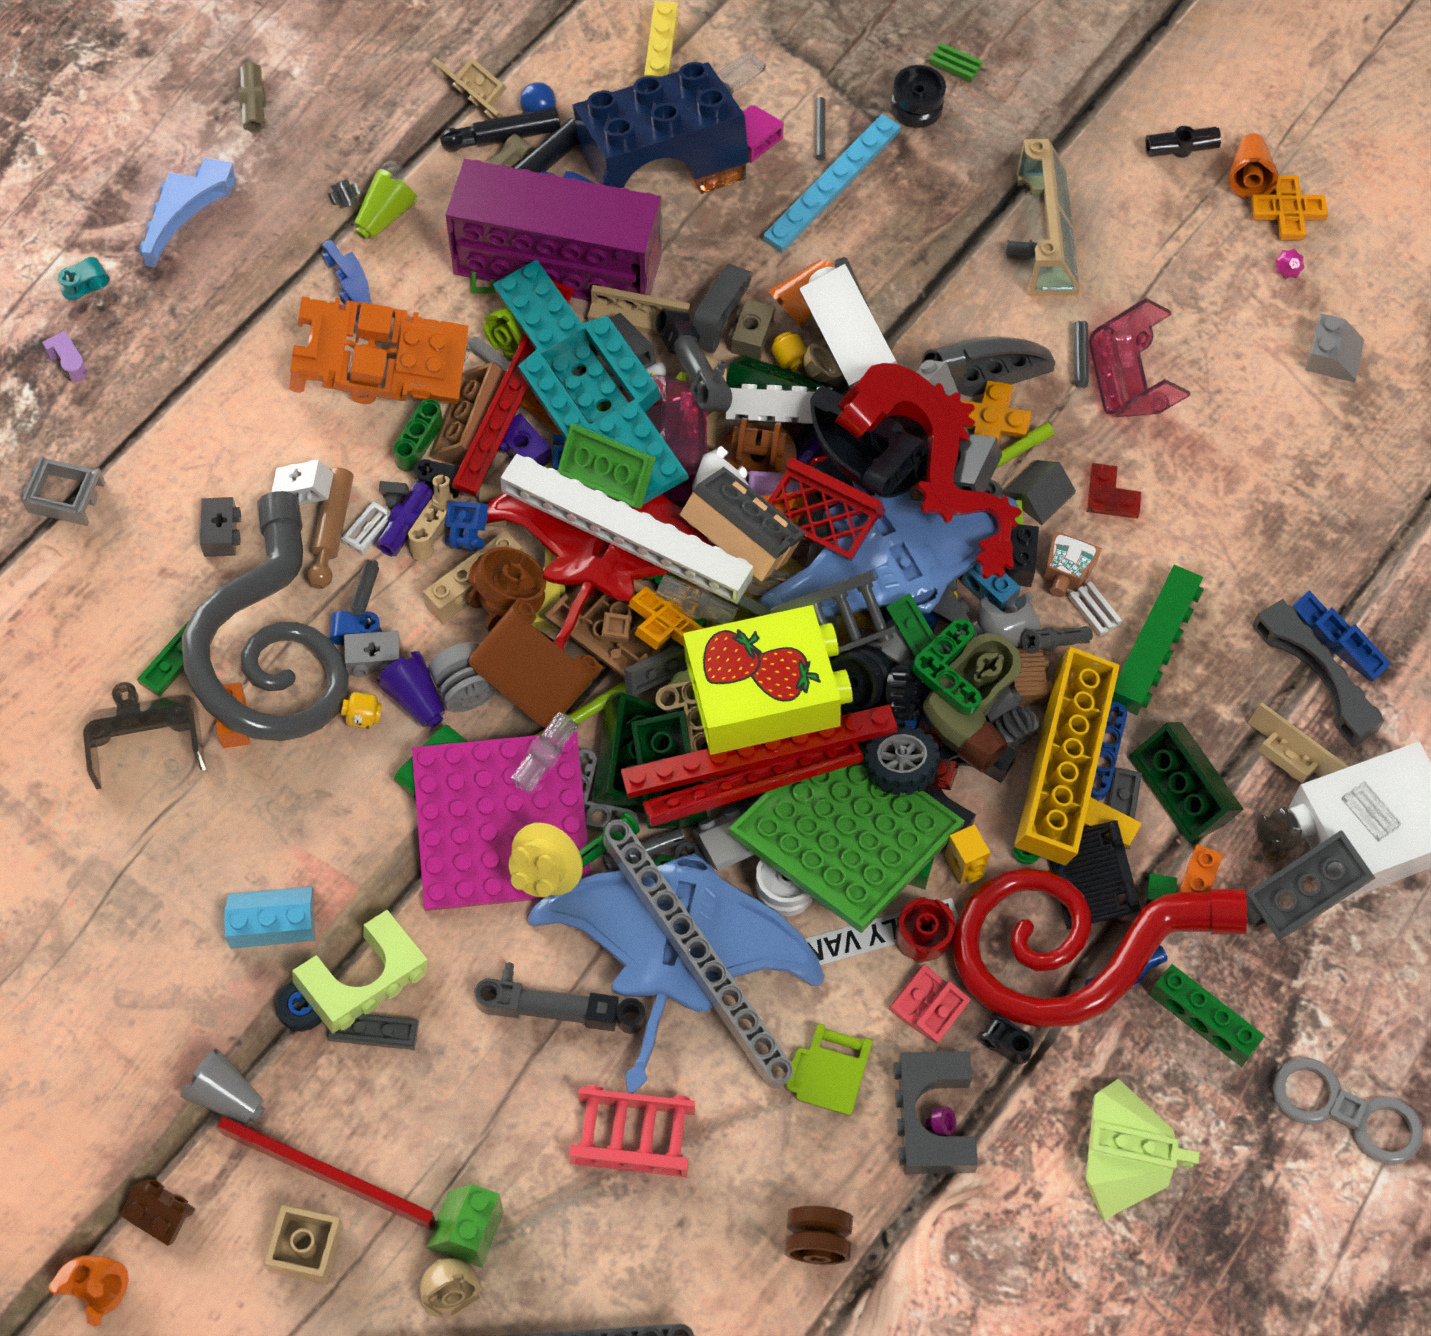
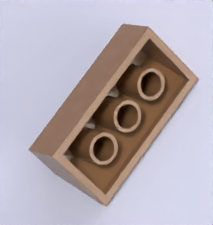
[430,362,506,466]

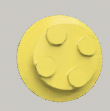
[509,823,583,897]

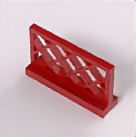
[768,457,886,561]

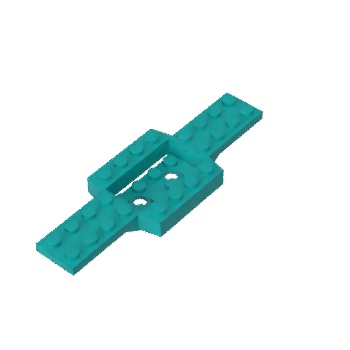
[493,259,689,505]

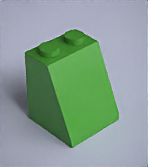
[426,1184,504,1268]

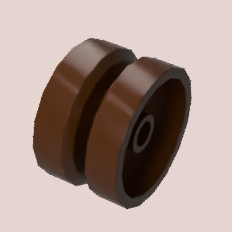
[785,1206,853,1265]

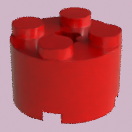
[895,897,955,963]

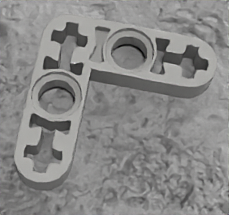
[579,749,638,832]

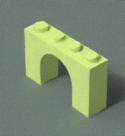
[292,910,427,1034]

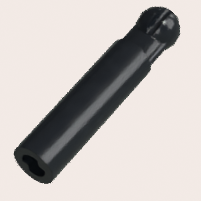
[440,107,560,152]
[514,118,579,173]

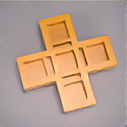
[1251,175,1328,240]
[962,381,1033,444]
[628,586,704,650]

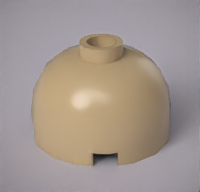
[420,1258,482,1317]

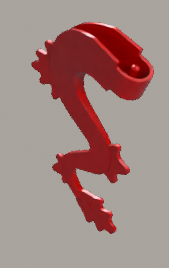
[834,363,1022,579]

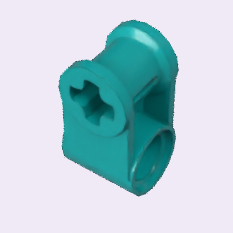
[58,257,110,300]

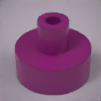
[926,1107,956,1137]

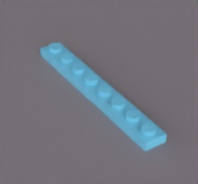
[763,114,901,253]

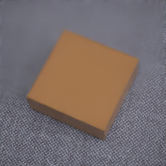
[601,612,632,644]

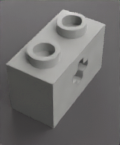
[344,631,401,677]

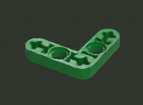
[913,619,982,715]

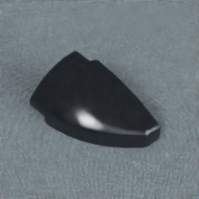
[810,385,928,498]

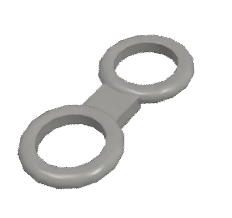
[1272,1057,1423,1165]

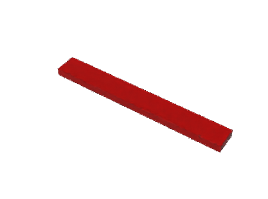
[643,743,863,827]
[218,1117,436,1230]

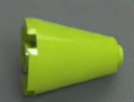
[354,169,418,240]
[483,307,525,358]

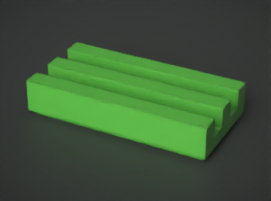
[929,43,983,82]

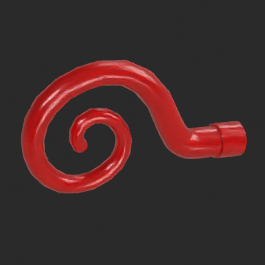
[952,868,1247,1028]

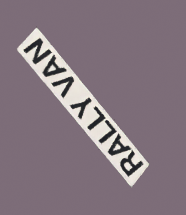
[805,898,958,965]

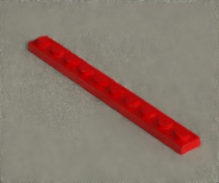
[452,280,575,497]
[621,704,897,799]

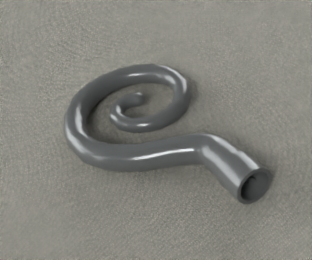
[182,491,349,741]

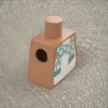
[1044,531,1102,597]

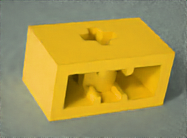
[944,824,991,884]

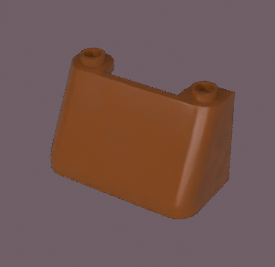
[469,597,604,728]

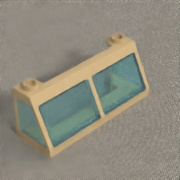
[1017,139,1080,296]

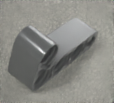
[693,264,752,353]

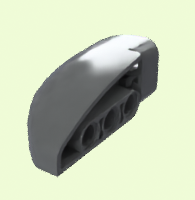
[922,336,1056,397]

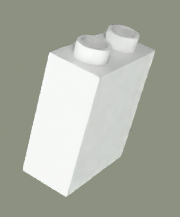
[799,264,897,418]
[1285,742,1431,902]

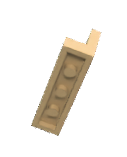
[587,285,691,337]

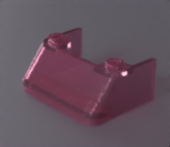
[1089,298,1191,417]
[619,374,707,475]

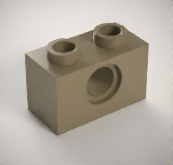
[728,299,775,360]

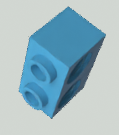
[962,563,1021,612]

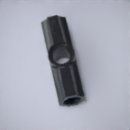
[1145,125,1221,158]

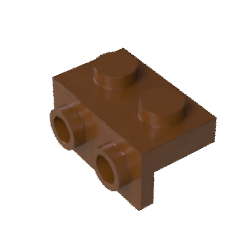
[120,1179,195,1246]

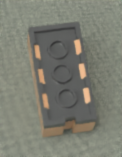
[680,467,806,582]

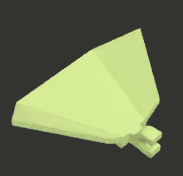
[1086,1079,1199,1221]

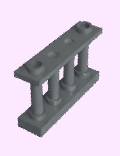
[770,568,898,653]

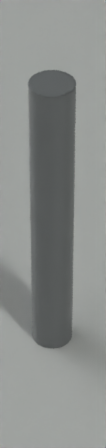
[816,97,825,160]

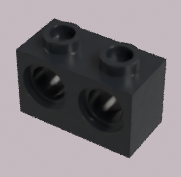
[1006,524,1039,587]

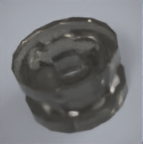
[112,682,139,710]

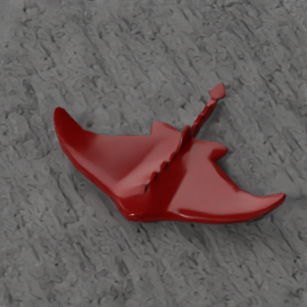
[486,486,718,652]

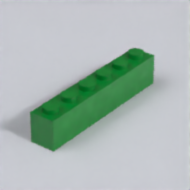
[1112,564,1204,715]

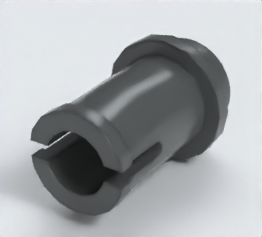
[1006,240,1037,260]

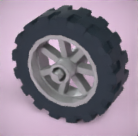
[865,725,939,795]

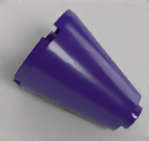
[375,651,445,728]

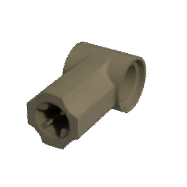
[487,134,535,168]

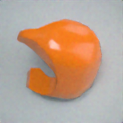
[49,1256,129,1327]

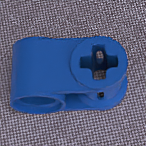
[329,611,382,646]

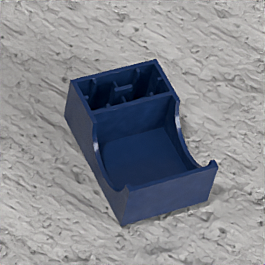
[573,62,749,188]

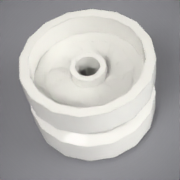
[755,859,814,917]

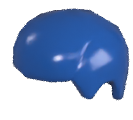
[520,82,556,113]

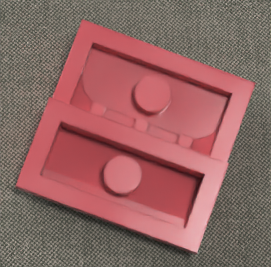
[888,964,971,1043]

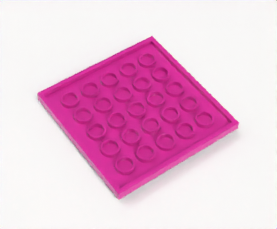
[412,731,591,911]

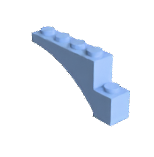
[140,158,236,268]

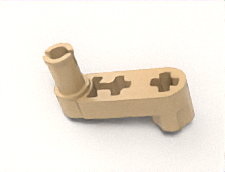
[408,475,453,561]

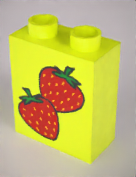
[683,605,853,755]

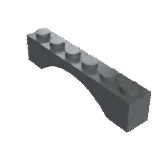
[929,581,1023,726]
[1253,599,1385,747]

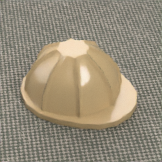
[803,343,842,382]

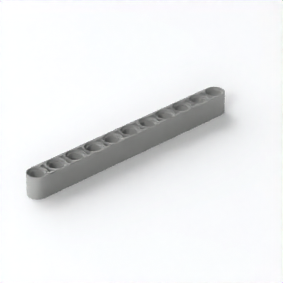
[603,820,793,1089]

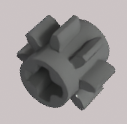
[328,179,360,209]

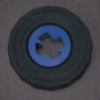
[275,981,322,1032]

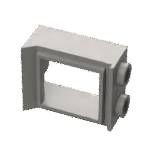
[22,456,105,526]

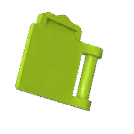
[786,1023,873,1116]

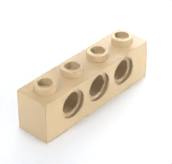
[423,530,523,624]

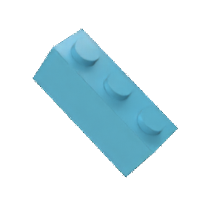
[225,887,315,949]

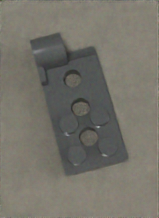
[1246,830,1375,940]

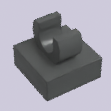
[379,481,409,509]

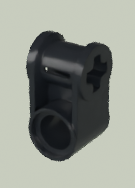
[414,459,460,499]
[977,1013,1034,1064]

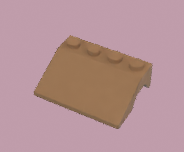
[544,584,675,678]

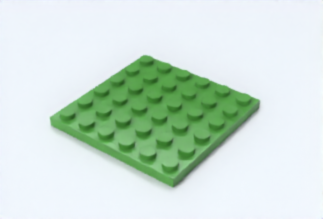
[728,744,965,933]

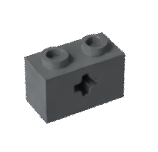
[200,497,241,557]

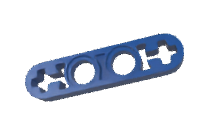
[1090,702,1127,801]

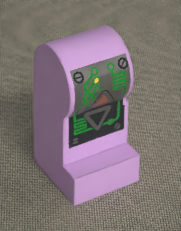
[42,331,87,382]

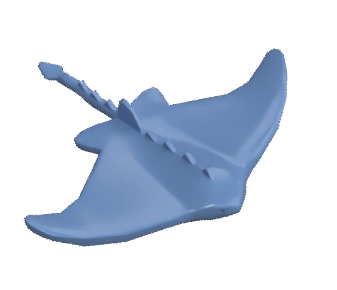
[759,481,1018,617]
[528,854,824,1094]

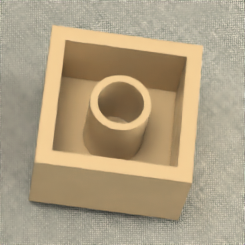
[264,1205,344,1285]

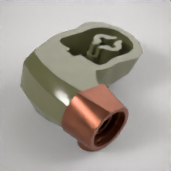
[923,633,1022,772]

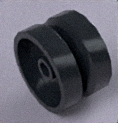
[891,65,946,128]
[830,645,893,713]

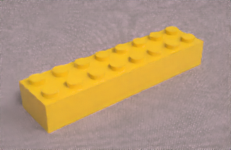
[1014,646,1120,866]

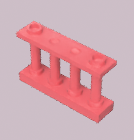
[569,1085,695,1177]

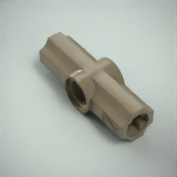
[239,62,266,133]

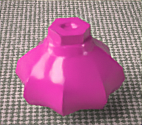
[1275,249,1305,279]

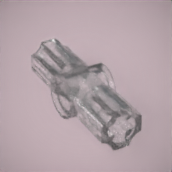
[655,574,738,625]
[511,712,578,793]

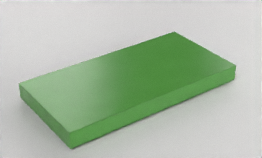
[558,423,656,508]

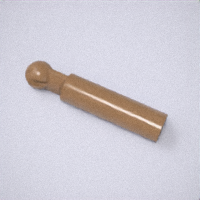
[307,467,354,589]

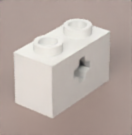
[272,460,334,505]

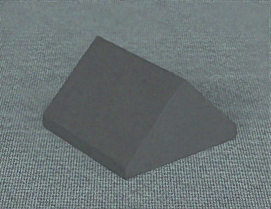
[1003,460,1076,525]

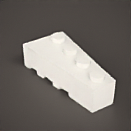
[726,384,833,423]

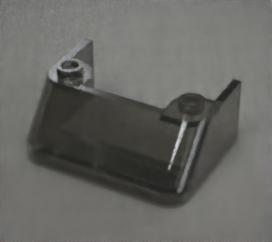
[83,695,206,790]

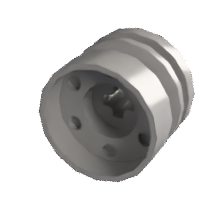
[428,642,497,713]

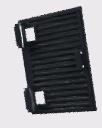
[1050,820,1141,930]

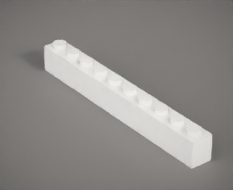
[500,454,753,604]

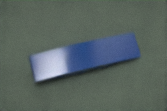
[1292,590,1391,681]

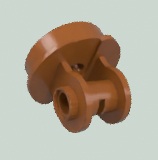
[720,417,797,484]
[467,547,546,633]

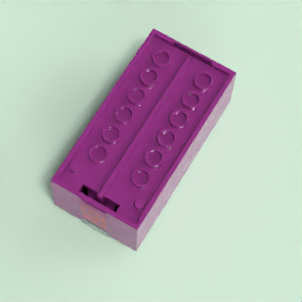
[445,159,663,304]

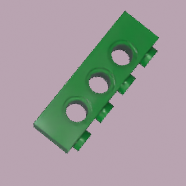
[1149,964,1265,1067]

